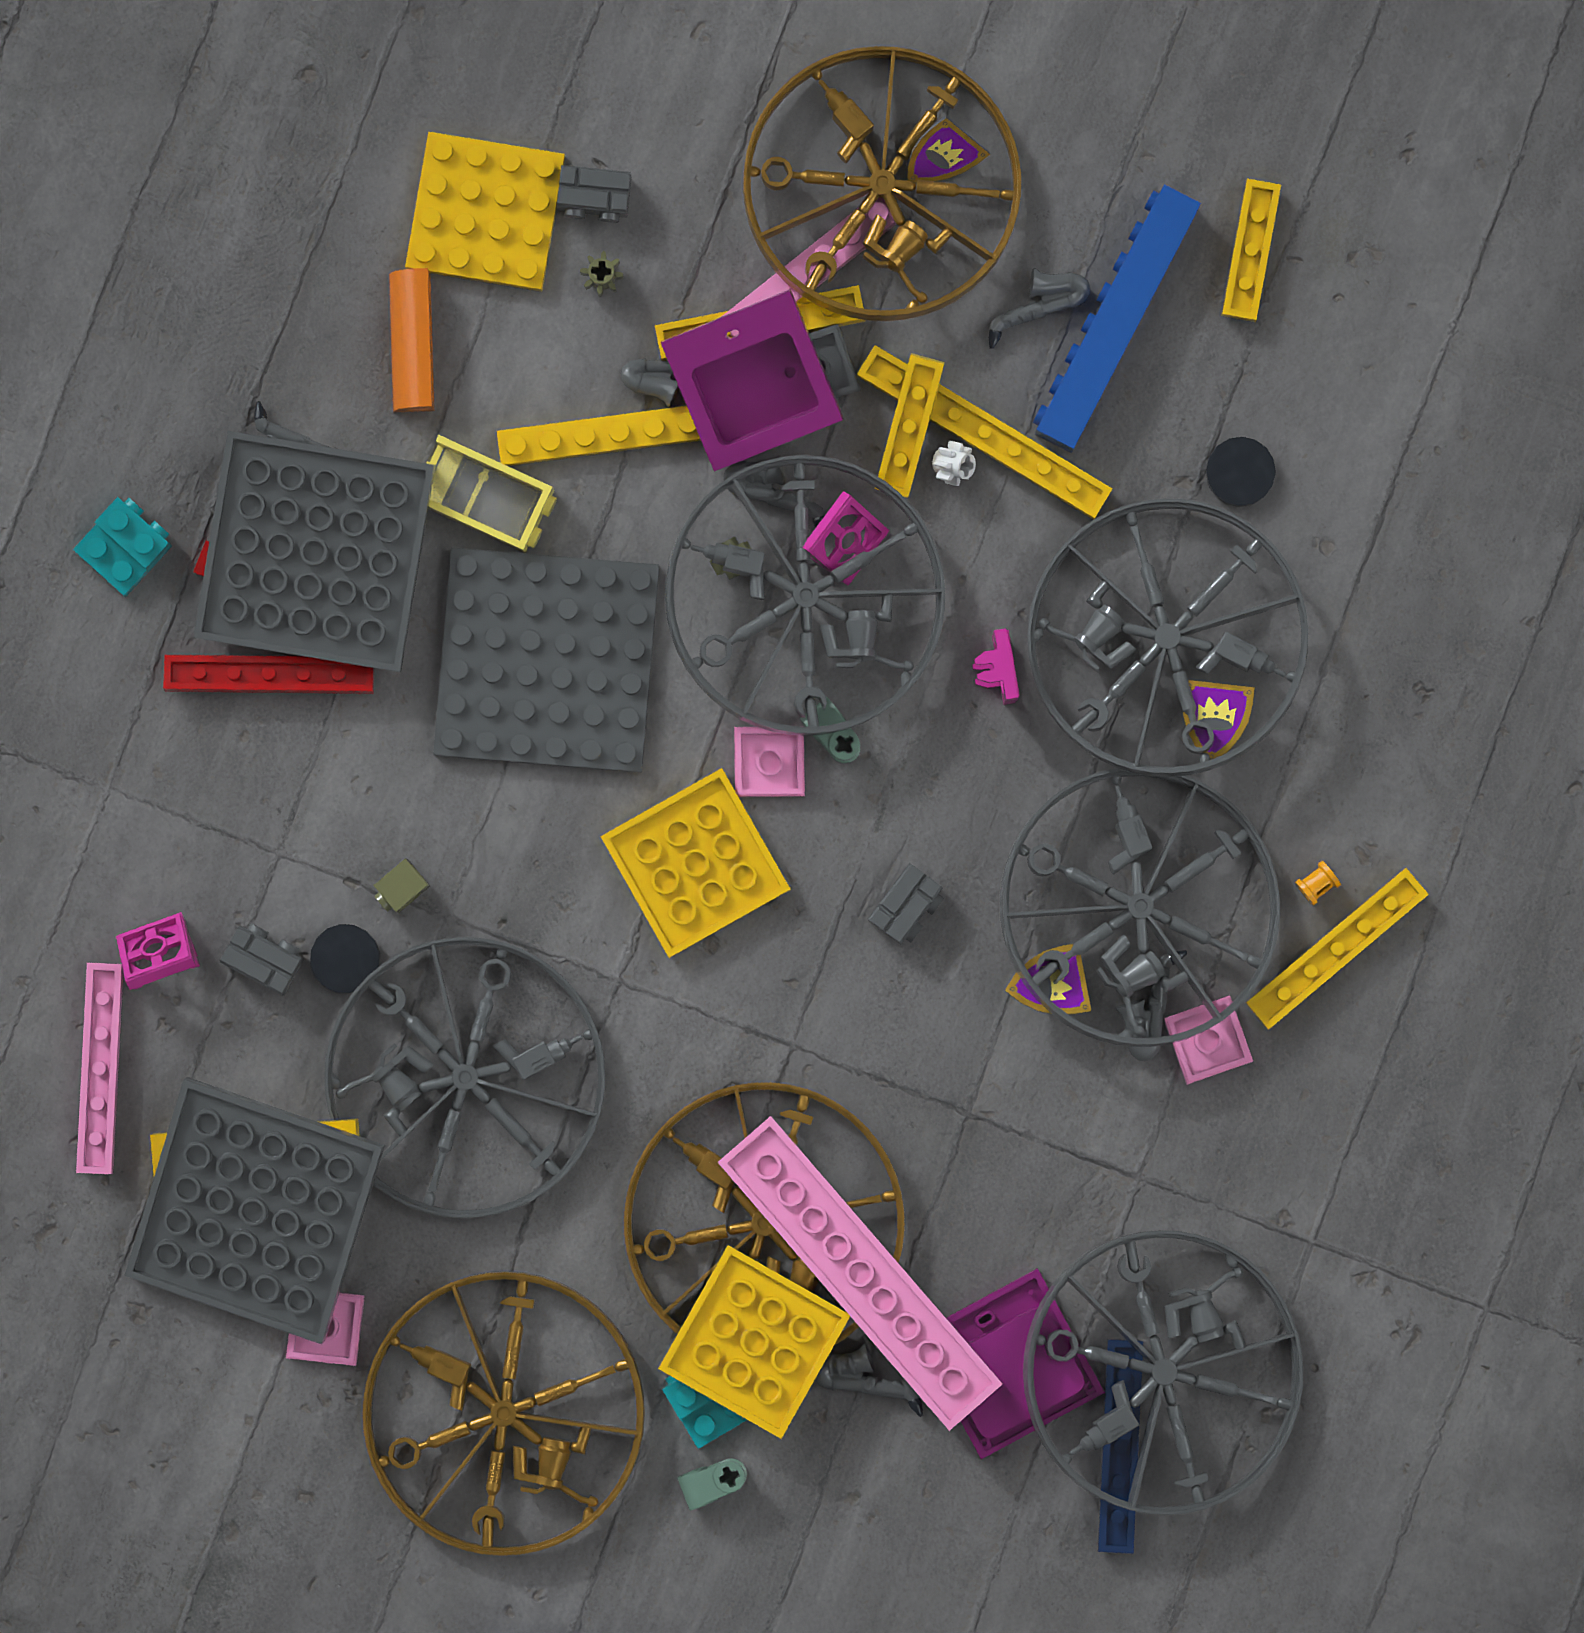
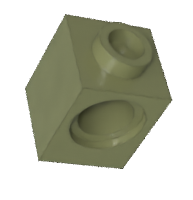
[373,858,430,913]

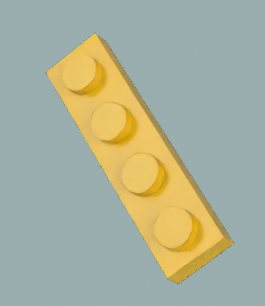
[1221,178,1281,322]
[875,353,945,498]

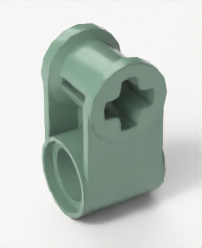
[799,697,861,764]
[677,1458,747,1511]

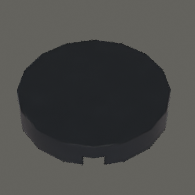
[1205,437,1276,507]
[310,924,380,993]

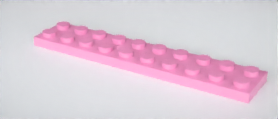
[718,1116,1003,1431]

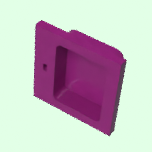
[661,289,844,472]
[946,1268,1105,1459]

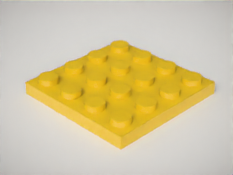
[405,131,565,292]
[600,768,791,958]
[658,1245,850,1439]

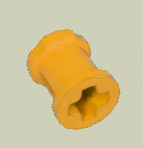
[1295,861,1341,906]

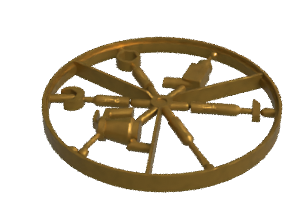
[743,46,1021,321]
[624,1082,905,1345]
[363,1272,645,1556]

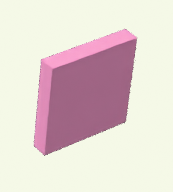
[734,726,805,797]
[1163,995,1253,1085]
[286,1293,365,1366]

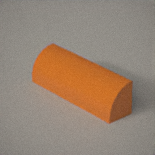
[389,268,435,412]

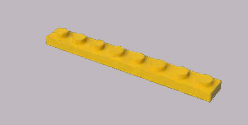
[857,345,1112,520]

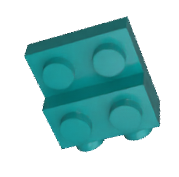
[73,496,172,597]
[662,1376,747,1449]

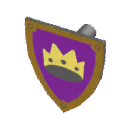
[907,116,990,182]
[1183,680,1255,759]
[1005,944,1091,1015]

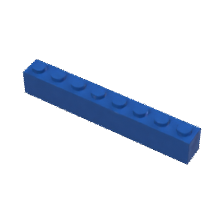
[1033,184,1201,453]

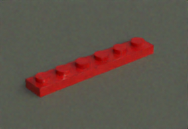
[163,655,374,694]

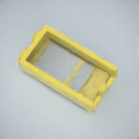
[426,435,557,553]

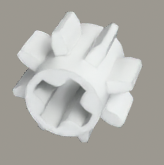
[932,441,976,486]

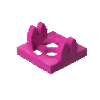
[802,491,890,586]
[972,628,1020,705]
[116,912,200,990]

